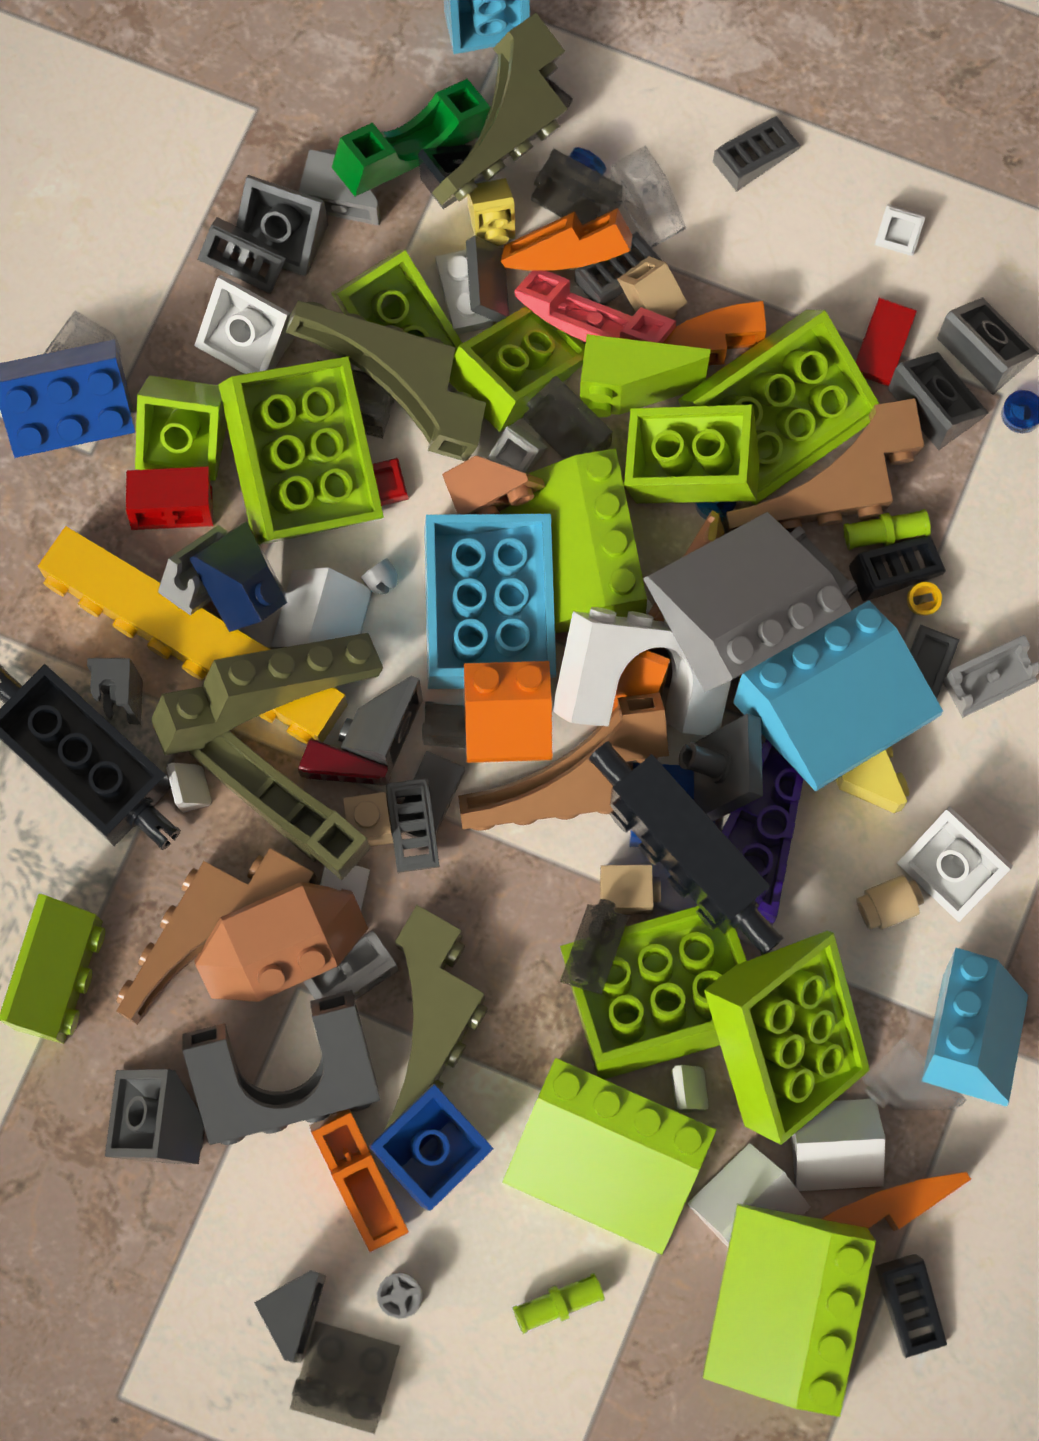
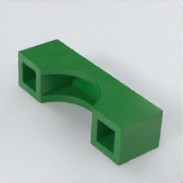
[331,79,491,197]

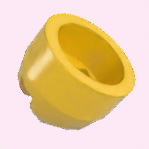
[907,582,942,616]

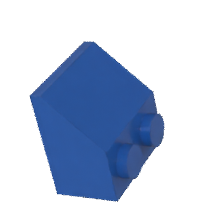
[369,1084,494,1211]

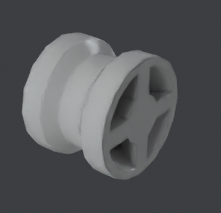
[377,1273,423,1319]

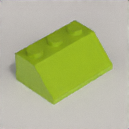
[624,404,759,504]
[0,893,106,1044]

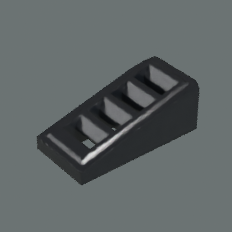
[849,535,946,601]
[875,1254,947,1358]

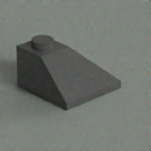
[338,676,423,774]
[105,1069,204,1164]

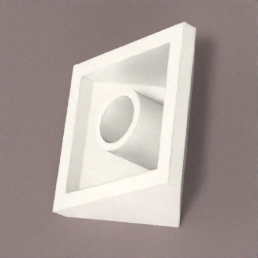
[194,275,295,374]
[271,567,372,650]
[897,807,1013,922]
[791,1099,885,1191]
[687,1143,811,1247]

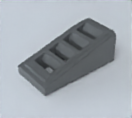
[713,116,800,192]
[197,217,287,294]
[575,232,662,306]
[386,779,440,873]

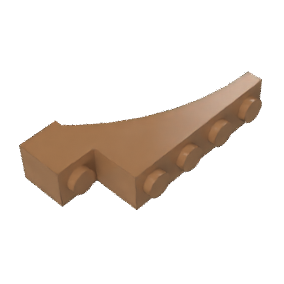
[723,398,924,534]
[458,692,669,831]
[116,848,318,1025]

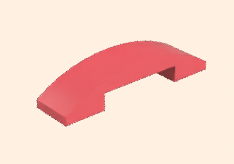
[515,270,676,343]

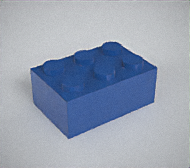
[0,339,136,458]

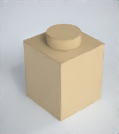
[617,256,687,319]
[343,792,393,847]
[600,865,661,915]

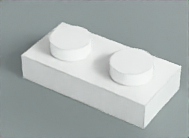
[435,250,493,335]

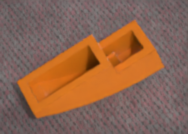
[501,208,633,271]
[663,301,766,365]
[309,1109,409,1252]

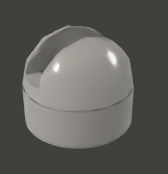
[361,558,398,594]

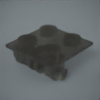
[290,1321,400,1434]

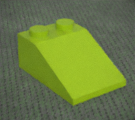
[331,250,462,355]
[449,306,585,432]
[579,334,711,418]

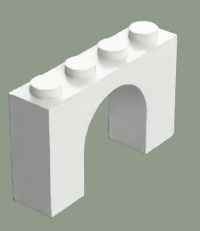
[552,607,731,735]

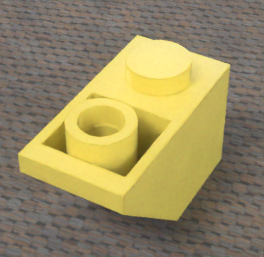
[467,178,515,246]
[836,746,909,813]

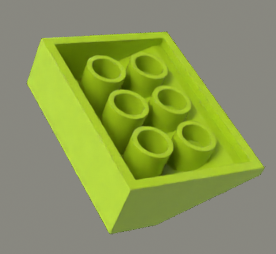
[677,309,879,505]
[218,356,384,545]
[499,448,647,633]
[560,906,747,1079]
[704,930,870,1145]
[502,1058,717,1255]
[702,1203,876,1417]

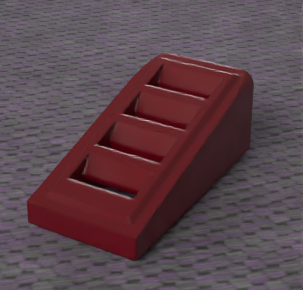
[298,739,391,785]

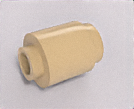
[856,875,924,930]

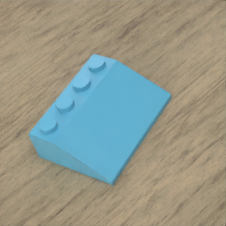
[424,514,557,689]
[733,600,943,792]

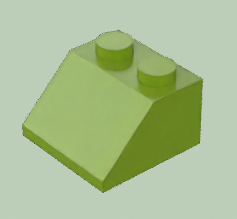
[135,375,227,481]

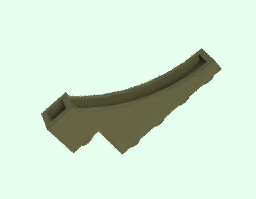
[432,13,568,205]
[286,300,486,461]
[151,633,383,755]
[188,731,371,881]
[383,905,488,1132]

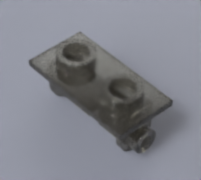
[560,899,629,995]

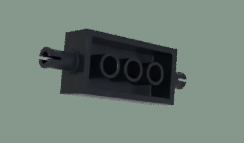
[0,664,181,850]
[589,741,784,955]

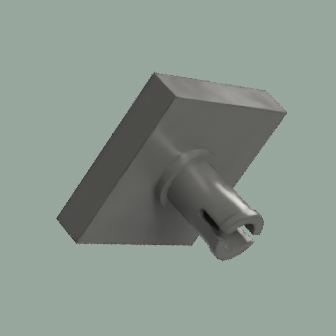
[679,713,763,821]

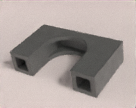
[182,990,380,1145]

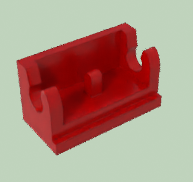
[126,466,214,530]

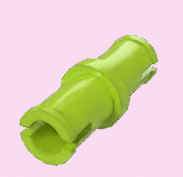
[843,509,931,550]
[512,1273,605,1334]

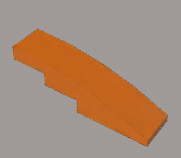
[821,1172,971,1231]

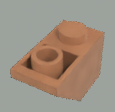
[442,455,546,514]

